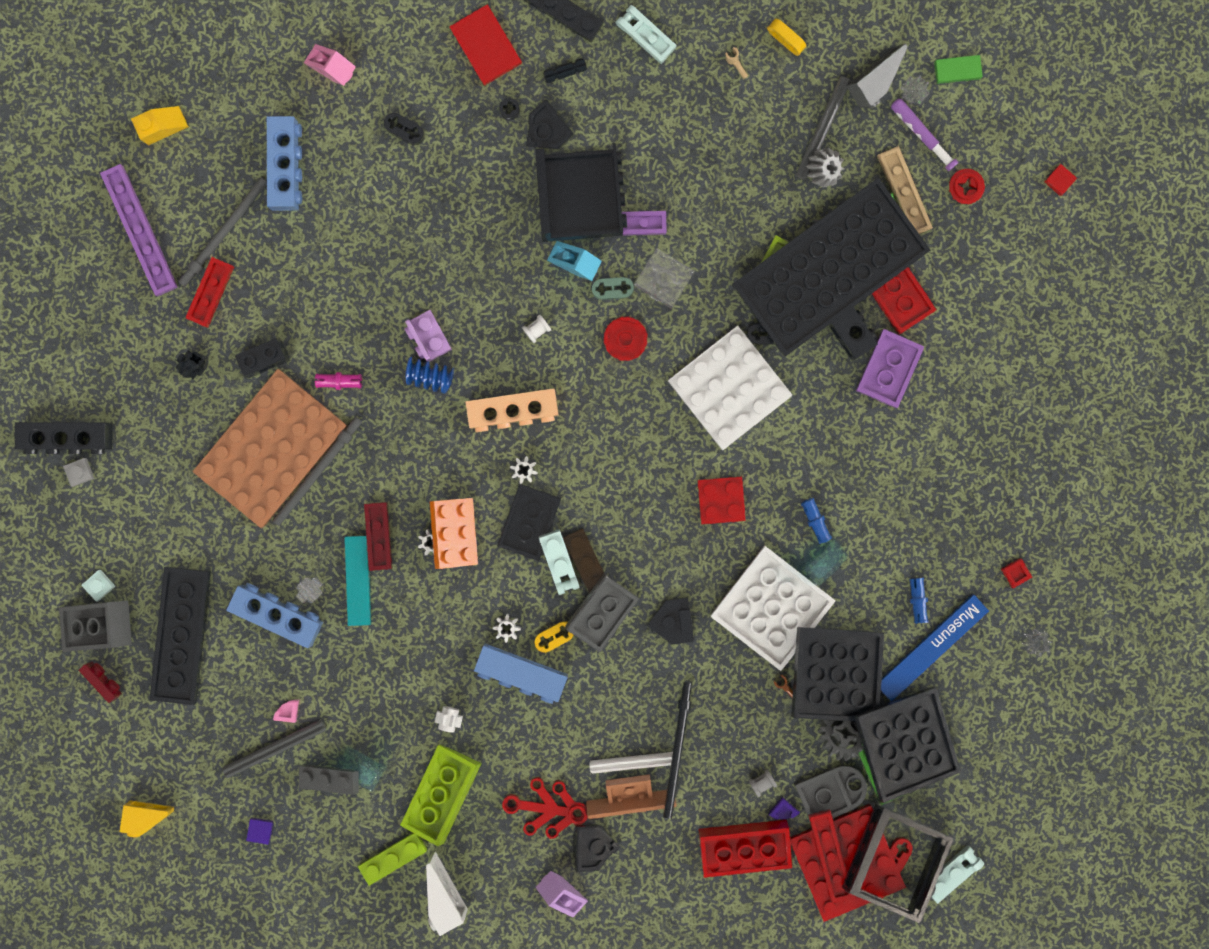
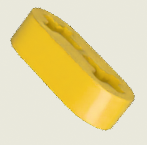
[767,18,806,56]
[535,621,574,653]

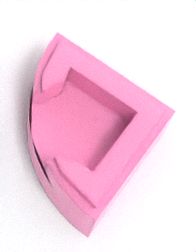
[273,699,299,723]

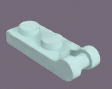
[615,5,677,64]
[538,529,580,595]
[931,845,984,904]

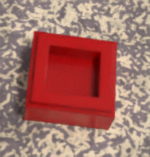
[1044,164,1077,196]
[1001,558,1032,588]

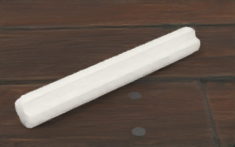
[589,752,673,774]

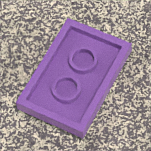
[855,329,924,408]

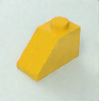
[131,106,189,145]
[120,800,174,837]

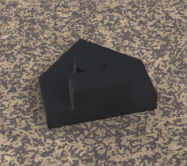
[526,99,575,150]
[647,597,694,645]
[573,824,620,872]

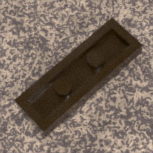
[563,528,604,593]

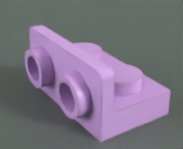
[404,310,452,362]

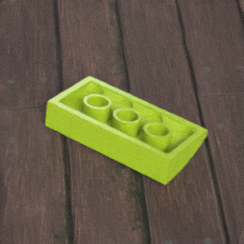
[400,744,482,846]

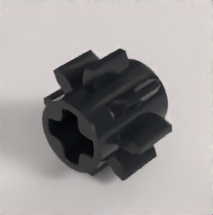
[176,350,205,379]

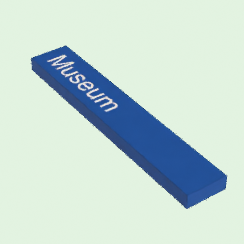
[881,594,989,702]

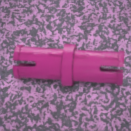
[315,372,362,390]

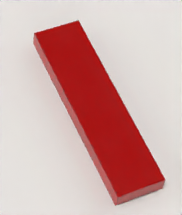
[808,809,854,903]

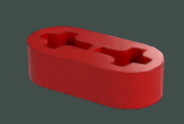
[889,837,913,873]

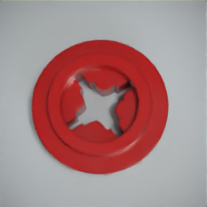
[949,169,985,204]

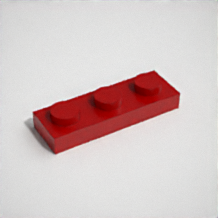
[185,257,234,328]

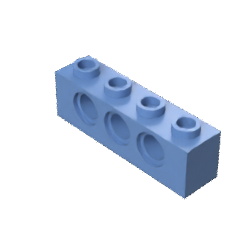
[267,116,302,211]
[226,583,323,648]

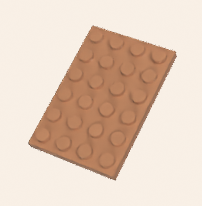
[193,369,348,529]

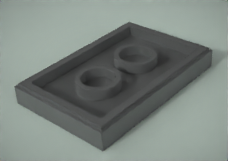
[564,573,639,652]

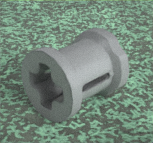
[748,769,777,797]

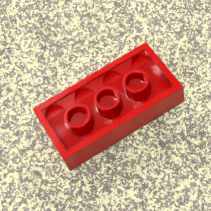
[698,819,792,878]

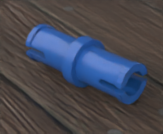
[800,498,832,544]
[909,578,929,624]

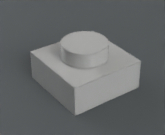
[63,458,95,487]

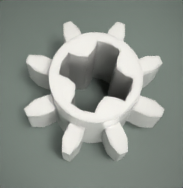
[510,457,538,484]
[418,529,434,555]
[493,614,521,643]
[435,706,463,732]

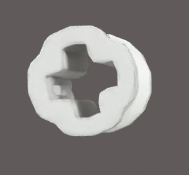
[522,315,551,343]

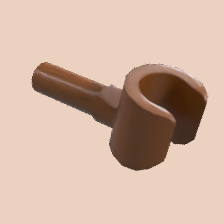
[774,675,793,698]

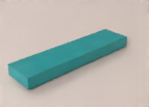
[345,536,371,626]

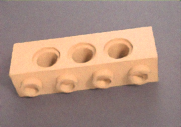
[465,389,559,432]

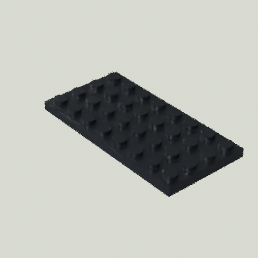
[732,178,931,357]

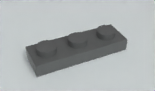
[299,765,359,795]

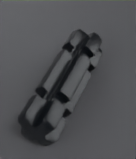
[543,58,587,83]

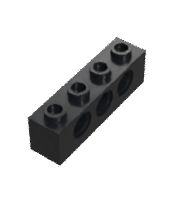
[15,422,112,454]

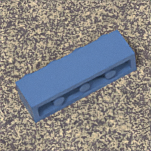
[474,643,568,704]

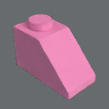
[304,44,356,86]

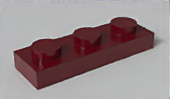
[364,502,393,571]

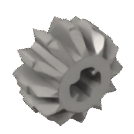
[806,148,845,187]

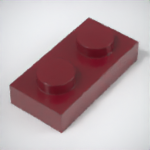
[78,662,122,703]

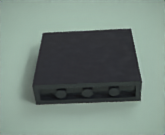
[535,143,627,242]

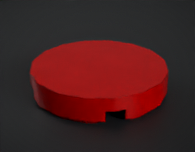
[604,317,648,361]

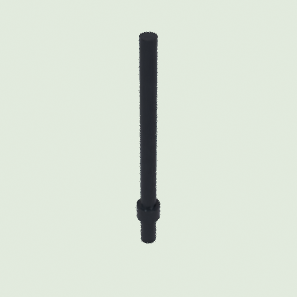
[663,682,692,819]

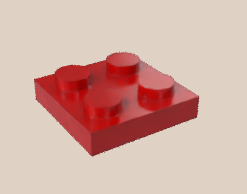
[697,477,746,525]

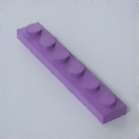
[100,164,178,297]

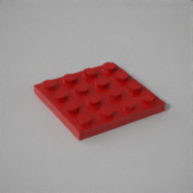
[790,804,906,922]

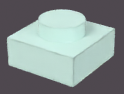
[82,570,115,602]

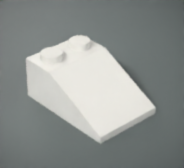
[426,851,468,936]

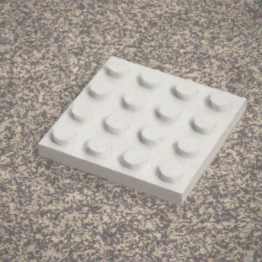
[668,326,792,450]
[710,546,835,671]

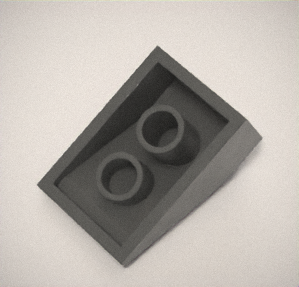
[59,600,132,652]

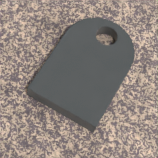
[794,765,867,818]

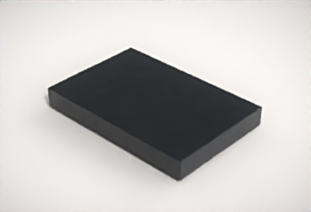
[497,483,561,561]

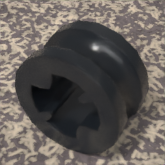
[499,98,520,120]

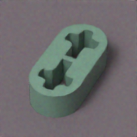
[592,277,634,300]

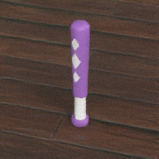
[891,99,958,171]

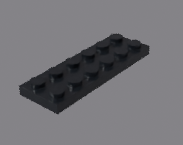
[149,566,211,705]

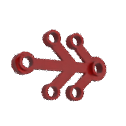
[502,777,588,839]

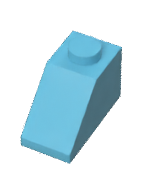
[547,241,602,281]

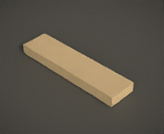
[877,146,933,234]

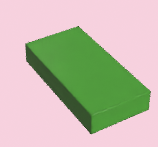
[934,55,983,84]

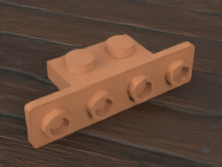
[586,774,677,819]

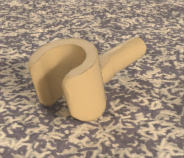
[726,47,748,79]

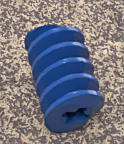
[405,357,454,394]

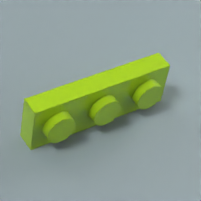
[358,833,427,886]

